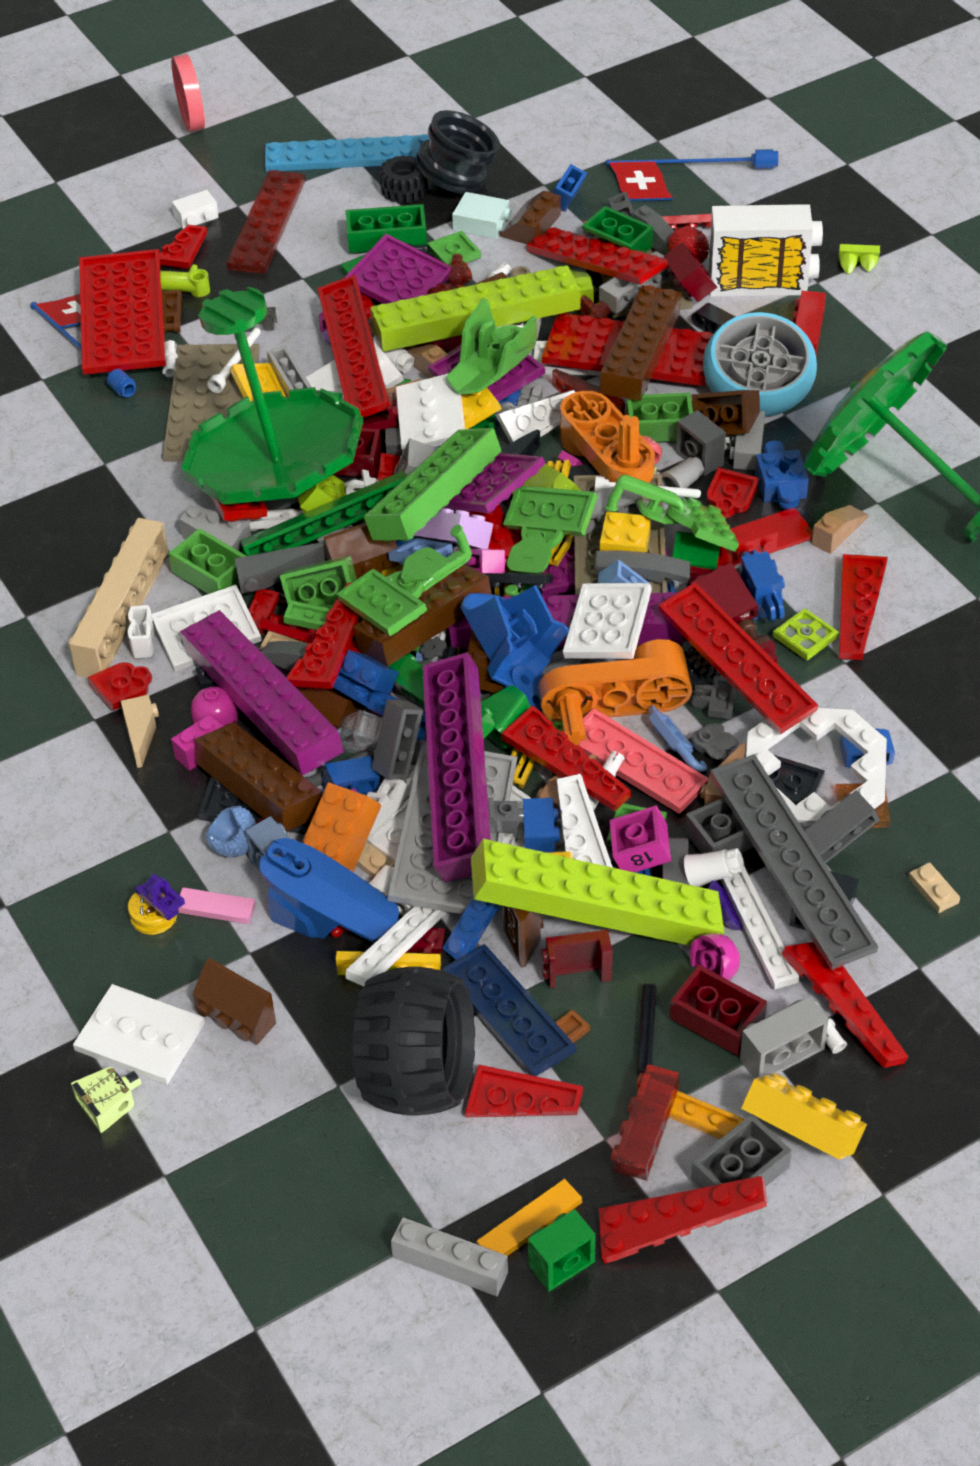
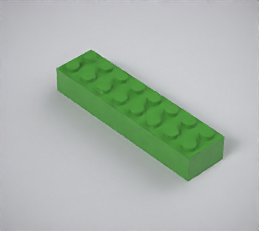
[364,428,501,542]

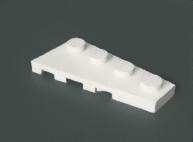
[495,390,575,444]

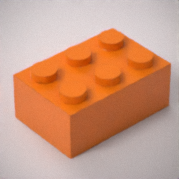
[302,782,382,872]

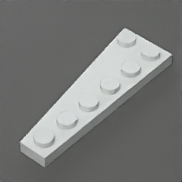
[557,774,613,868]

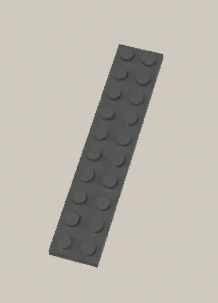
[710,754,878,970]

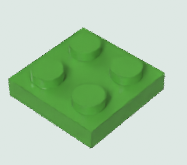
[427,230,481,268]

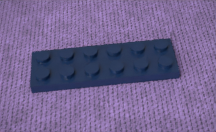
[442,944,576,1076]

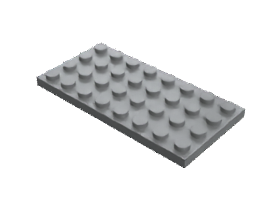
[387,740,517,914]

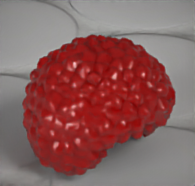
[668,226,710,263]

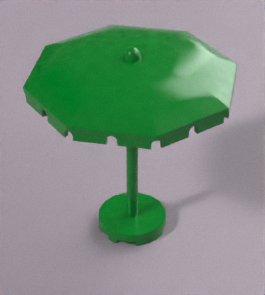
[181,287,364,505]
[804,331,980,542]

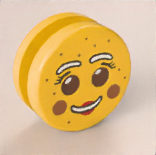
[128,892,177,935]

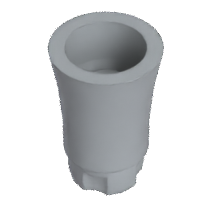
[659,457,704,488]

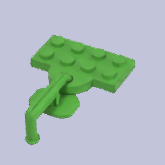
[605,475,739,552]
[503,486,598,596]
[336,525,472,636]

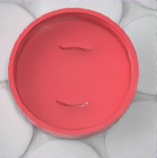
[171,54,205,132]

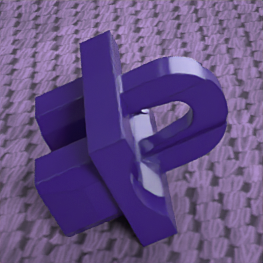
[135,874,185,921]

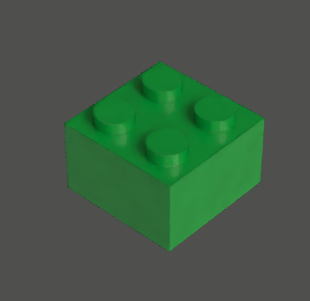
[528,1209,595,1292]

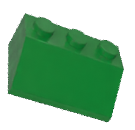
[582,206,654,253]

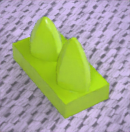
[838,244,880,274]

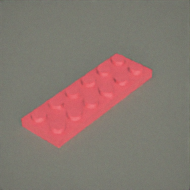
[579,708,709,814]

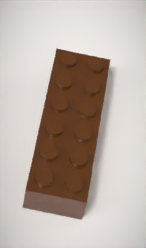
[353,564,491,667]
[194,722,322,832]

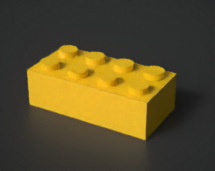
[741,1073,867,1160]

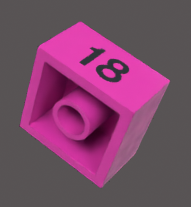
[610,805,671,872]

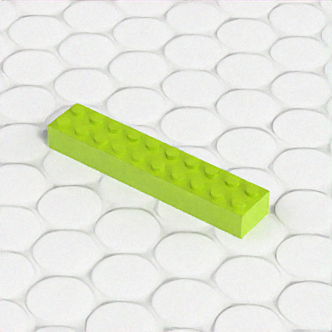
[370,265,580,352]
[471,839,725,946]

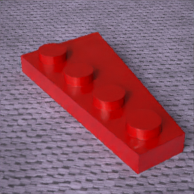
[465,1064,584,1118]

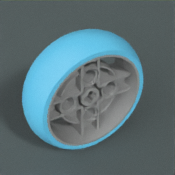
[703,312,817,417]

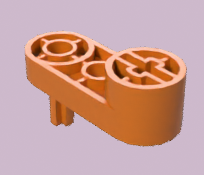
[560,391,655,483]
[538,639,692,745]

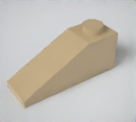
[121,695,159,768]

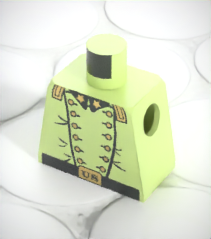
[71,1067,141,1133]

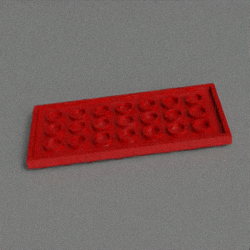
[79,249,166,375]
[542,312,713,386]

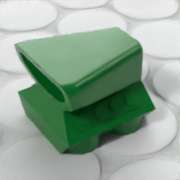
[481,685,531,750]

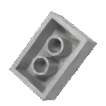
[740,996,829,1079]

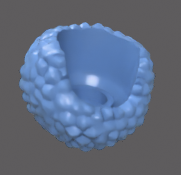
[206,806,256,858]

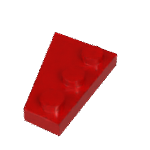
[160,225,208,269]

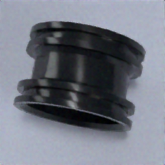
[415,110,500,194]

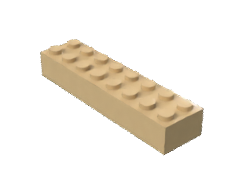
[68,518,169,678]

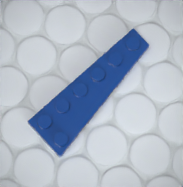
[333,672,427,741]

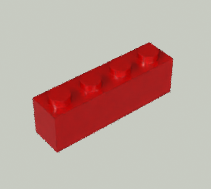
[791,290,826,355]

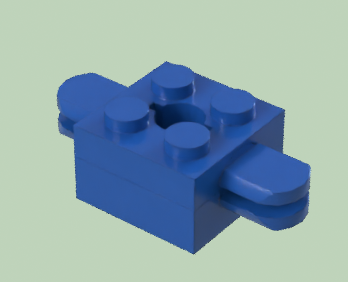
[755,441,809,509]
[740,549,785,622]

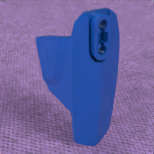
[259,838,399,942]

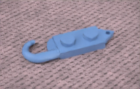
[648,705,707,772]

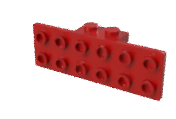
[717,508,813,567]

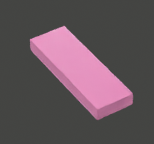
[179,888,256,924]

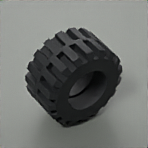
[379,155,428,203]

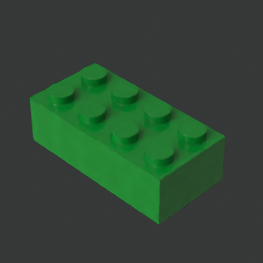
[346,204,427,253]

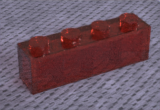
[611,1064,680,1181]

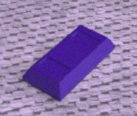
[708,881,742,930]

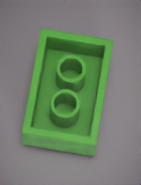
[626,392,693,442]
[168,528,246,594]
[280,555,357,609]

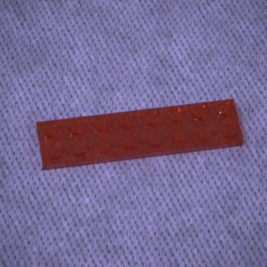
[227,170,306,273]

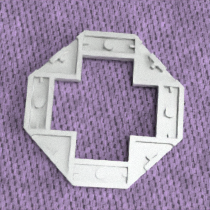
[746,708,887,826]

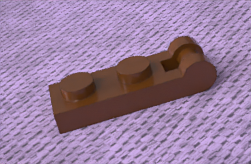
[162,290,182,333]

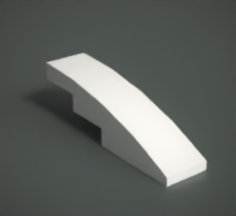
[366,765,416,835]

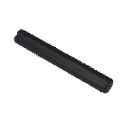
[637,983,657,1076]

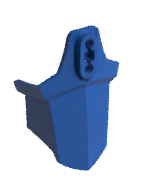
[461,585,569,711]

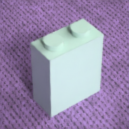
[452,192,512,239]

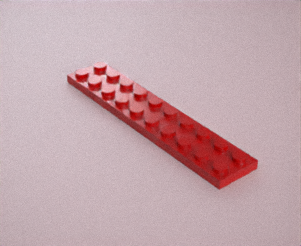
[317,275,390,418]

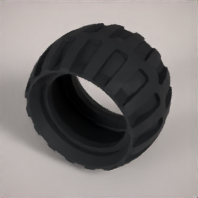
[352,967,475,1116]

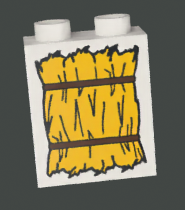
[708,204,823,297]

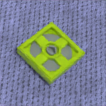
[773,608,839,660]

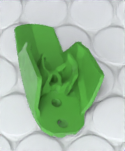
[446,298,537,394]

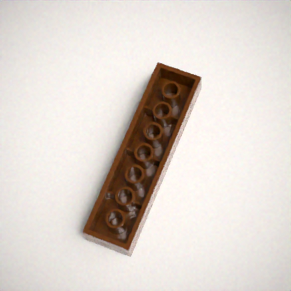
[600,285,682,401]

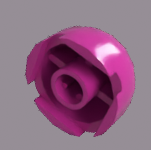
[191,687,238,726]
[690,933,740,981]

